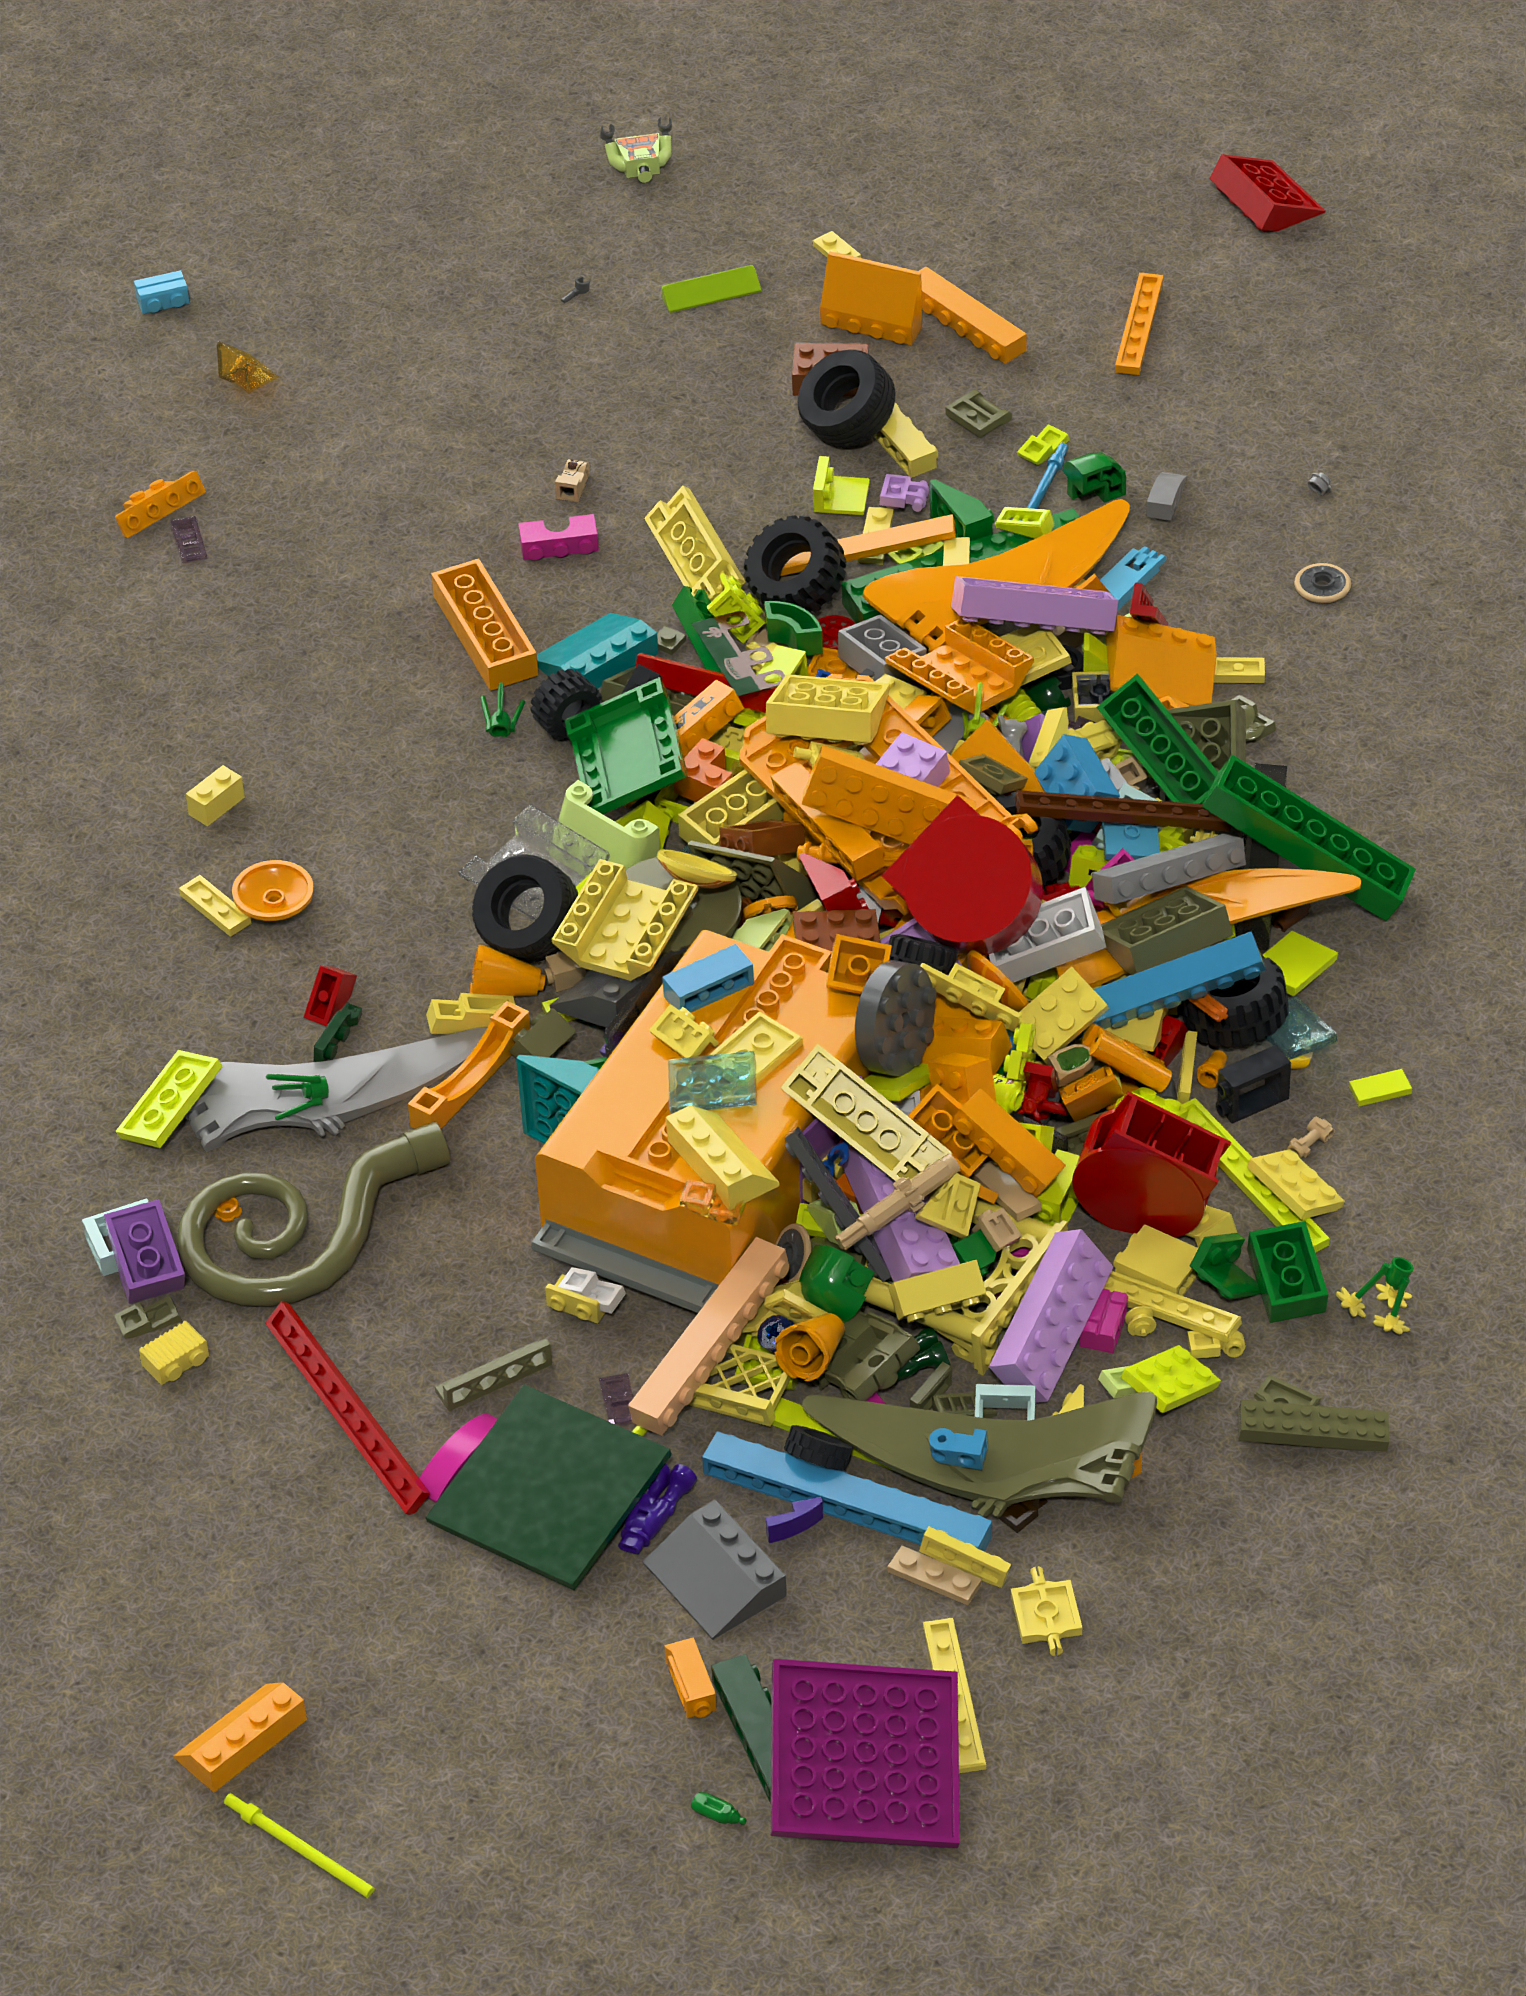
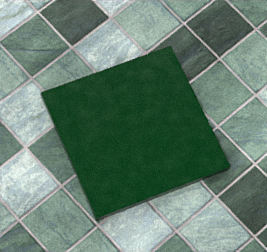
[425,1384,672,1590]

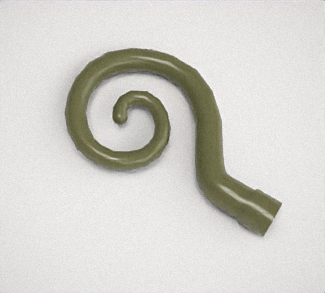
[177,1122,450,1307]

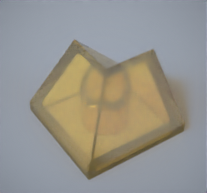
[217,341,279,394]

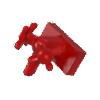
[1015,1061,1069,1125]

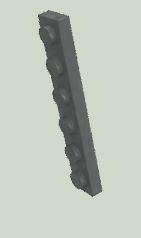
[785,1127,891,1282]

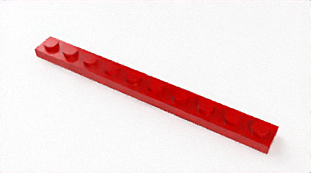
[265,1301,430,1515]

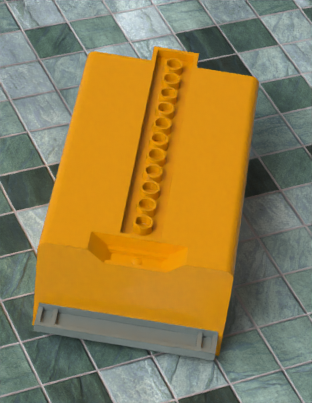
[532,930,875,1313]

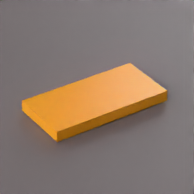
[951,720,1045,796]

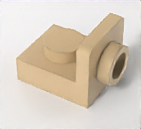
[972,1207,1022,1252]

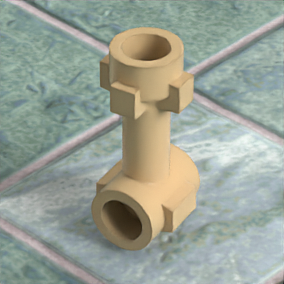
[1287,1116,1335,1158]

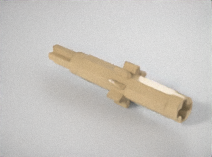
[835,1153,960,1250]

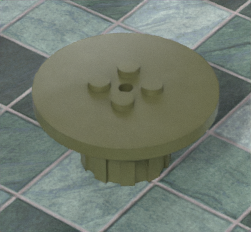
[625,857,742,961]

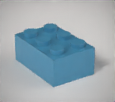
[1034,734,1120,833]

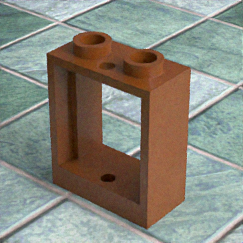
[719,819,805,856]

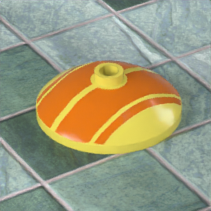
[657,849,737,888]

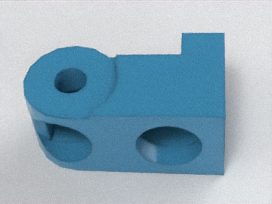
[929,1428,988,1470]

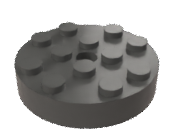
[855,960,937,1076]

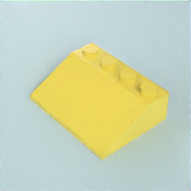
[766,674,890,745]

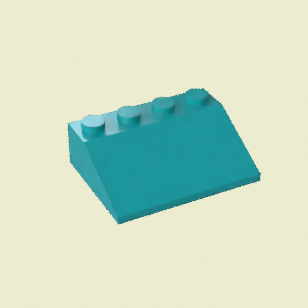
[537,613,658,689]
[516,1055,599,1144]

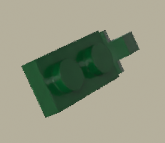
[313,1002,362,1062]

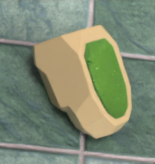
[1047,1044,1096,1087]

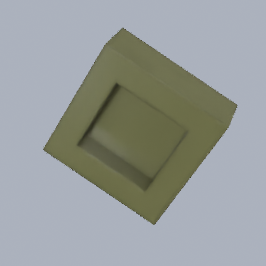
[657,626,687,655]

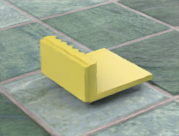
[1185,1205,1237,1248]

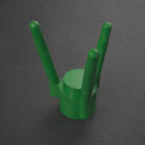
[480,682,525,737]
[266,1074,329,1120]

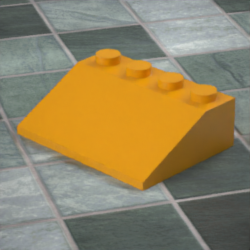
[820,251,922,345]
[1106,615,1217,706]

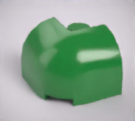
[1062,452,1126,503]
[799,1245,875,1323]

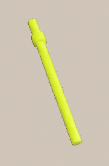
[224,1793,375,1898]

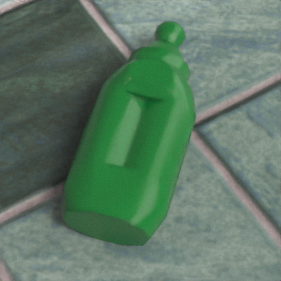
[691,1792,747,1825]

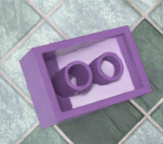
[104,1199,185,1304]

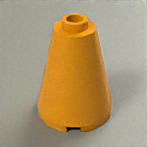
[470,944,546,997]
[774,1313,845,1381]

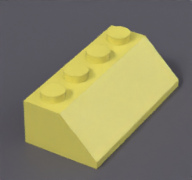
[666,1105,779,1211]

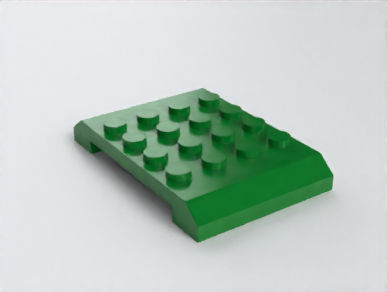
[564,677,688,815]

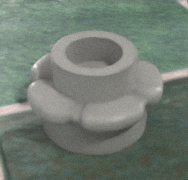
[1308,472,1331,496]

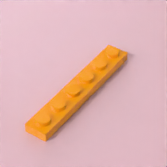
[1115,273,1163,375]

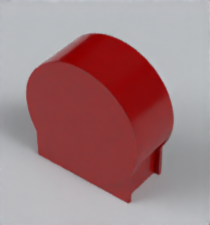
[881,795,1043,955]
[1072,1091,1231,1238]

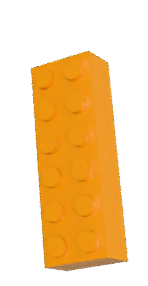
[431,558,538,691]
[801,744,976,845]

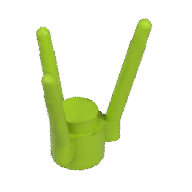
[962,682,1008,739]

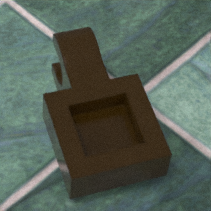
[998,1498,1048,1533]

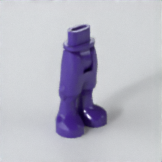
[618,1463,697,1554]

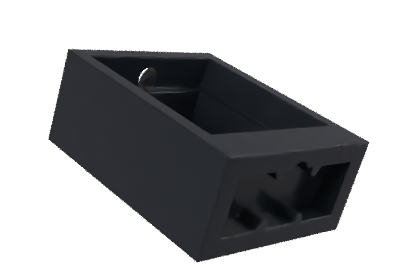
[1216,1045,1291,1124]

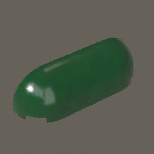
[1020,673,1071,713]

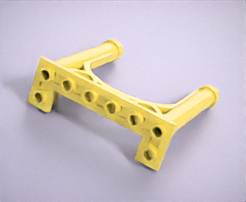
[863,1185,1068,1375]

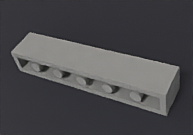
[1092,834,1246,904]

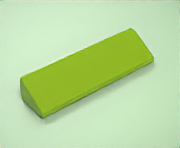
[662,265,762,313]

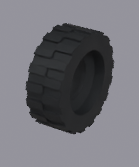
[784,1425,853,1471]

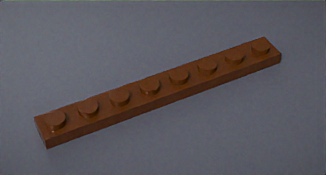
[1015,790,1232,831]

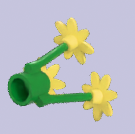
[1336,1257,1414,1335]

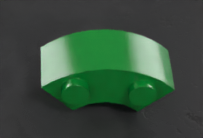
[764,601,823,656]

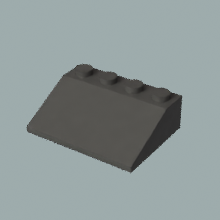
[550,959,679,1031]
[643,1500,787,1640]

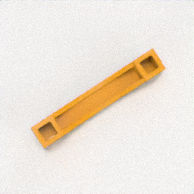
[408,1001,531,1129]

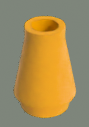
[1197,1050,1227,1088]

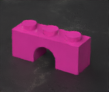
[518,514,599,560]

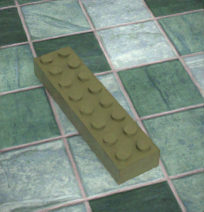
[1238,1400,1389,1451]

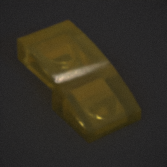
[679,1180,745,1226]

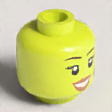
[993,1074,1024,1114]

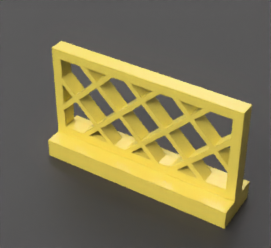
[688,1344,791,1427]

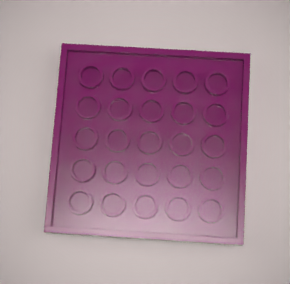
[770,1659,960,1848]

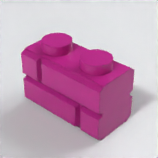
[1080,1289,1128,1354]

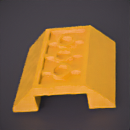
[885,618,1034,714]

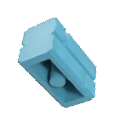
[134,270,190,314]

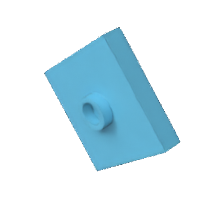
[1102,821,1160,860]

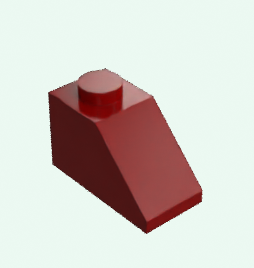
[303,965,357,1026]

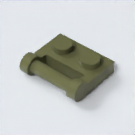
[945,389,1012,438]

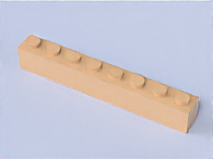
[628,1237,789,1436]

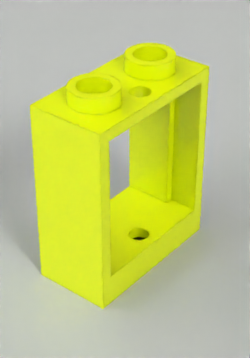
[1032,1149,1079,1226]

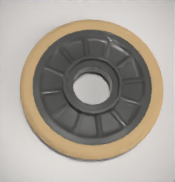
[1294,563,1351,603]
[775,1223,811,1284]

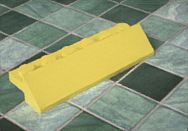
[644,486,746,602]
[780,1043,952,1181]

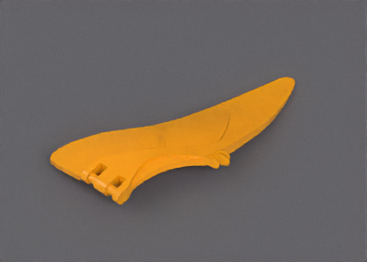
[862,499,1130,652]
[1055,868,1361,988]

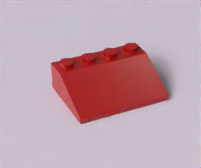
[1209,154,1326,232]

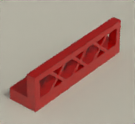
[1130,583,1168,626]

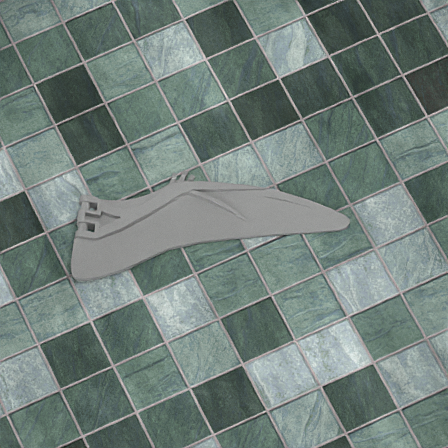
[185,1027,488,1152]

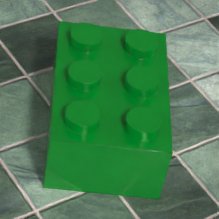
[1247,1221,1329,1323]

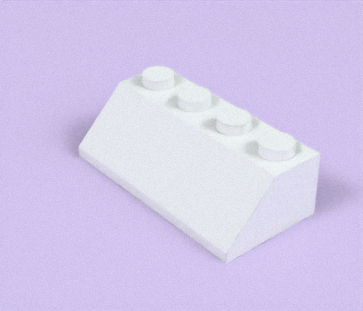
[989,887,1107,983]

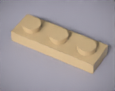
[887,1546,982,1605]

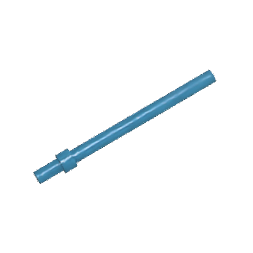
[1021,443,1069,521]

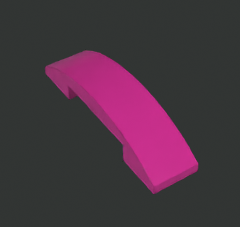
[419,1413,498,1503]

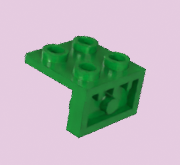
[1190,1233,1261,1299]

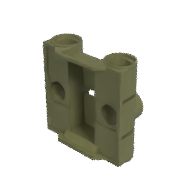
[808,1311,920,1401]

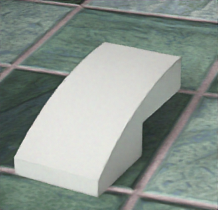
[558,1267,626,1314]

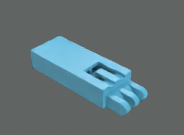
[1100,546,1167,611]

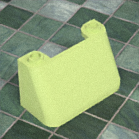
[551,780,660,877]

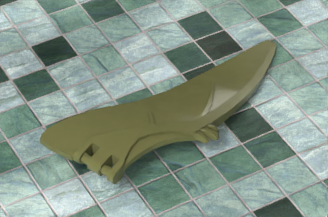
[802,1392,1157,1518]

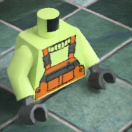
[599,117,672,183]

